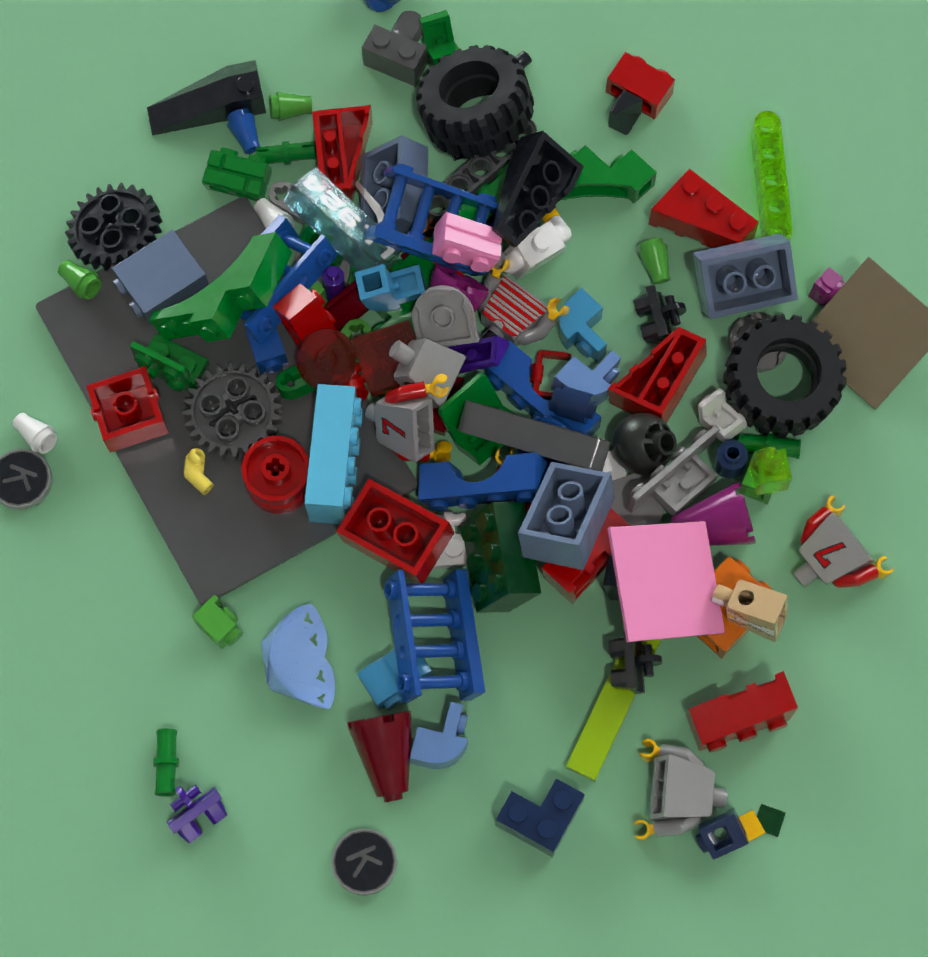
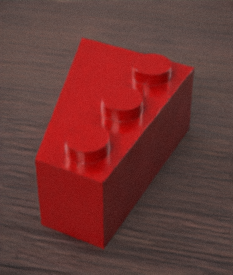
[312,105,373,204]
[648,168,759,248]
[607,327,707,424]
[541,508,631,604]
[686,671,798,753]

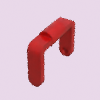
[530,350,571,400]

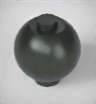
[612,413,677,475]

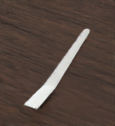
[355,181,384,223]

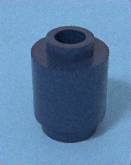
[549,386,598,424]
[714,440,748,479]

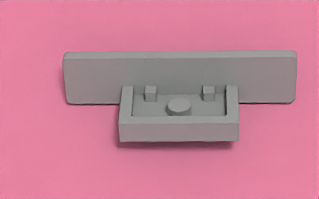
[626,425,720,516]

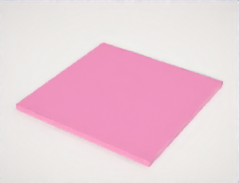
[607,521,725,642]

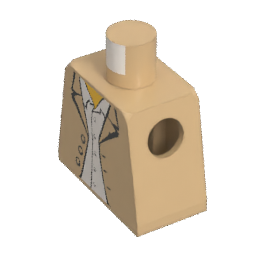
[712,580,788,642]

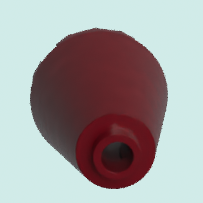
[347,711,412,802]

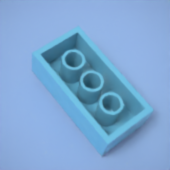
[304,384,364,524]

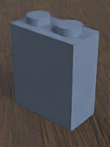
[112,229,209,325]

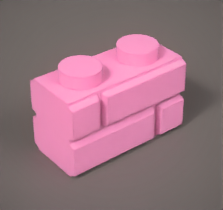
[432,212,502,272]

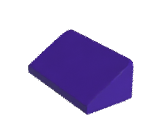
[448,335,509,374]

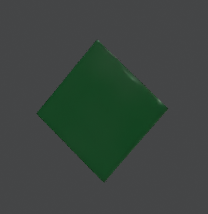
[757,804,786,837]

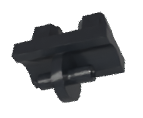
[633,285,687,343]
[609,631,662,694]

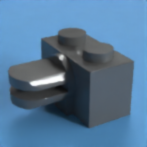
[362,11,428,87]

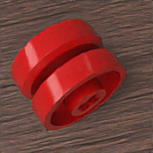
[241,436,309,514]

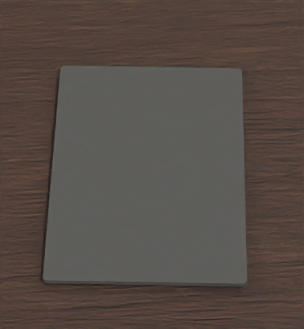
[36,197,418,605]

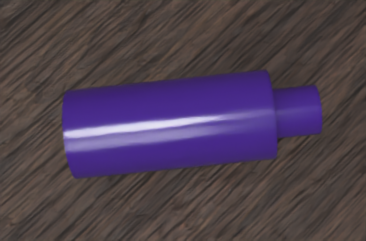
[322,266,345,302]

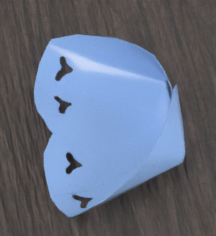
[261,603,335,709]

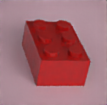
[336,479,455,583]

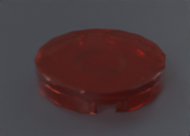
[296,329,356,388]

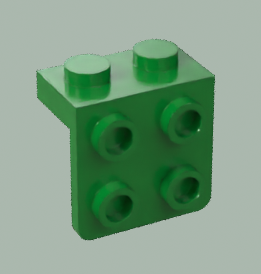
[438,373,513,465]

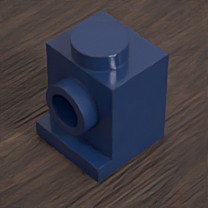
[695,807,749,860]

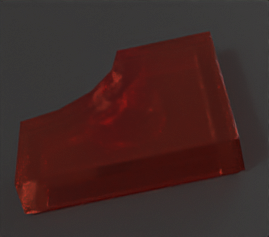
[351,320,416,397]

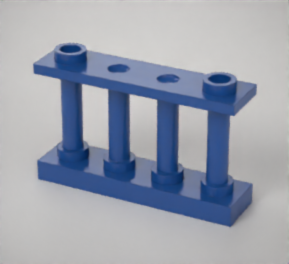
[365,163,499,277]
[240,215,338,344]
[384,569,485,703]

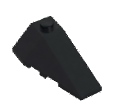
[147,60,266,136]
[492,131,584,248]

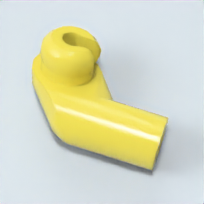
[184,448,214,495]

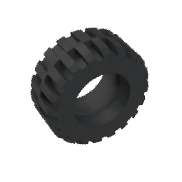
[416,45,534,158]
[723,314,847,438]

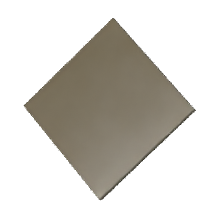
[813,257,928,410]

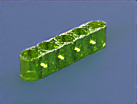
[751,111,793,241]

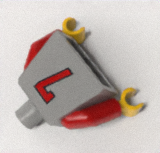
[365,374,452,462]
[793,496,894,588]

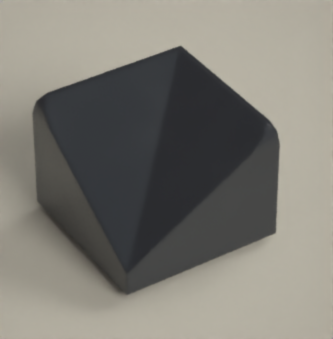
[608,90,643,135]

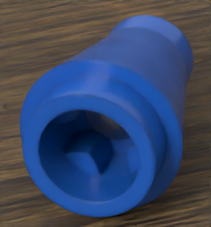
[227,108,261,154]

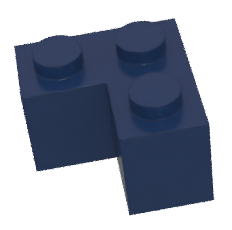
[496,778,585,857]

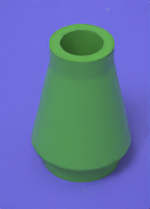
[269,92,312,121]
[639,238,670,285]
[58,260,102,299]

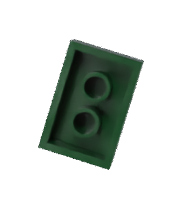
[461,502,541,613]

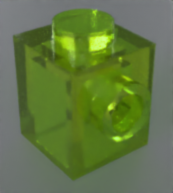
[750,447,792,495]

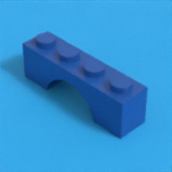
[485,340,602,436]
[418,452,547,512]

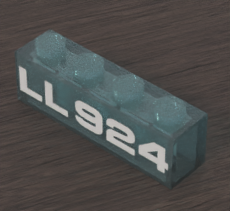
[284,167,401,271]

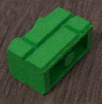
[202,147,272,201]

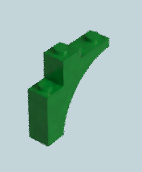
[148,232,292,342]

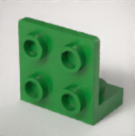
[129,333,210,392]

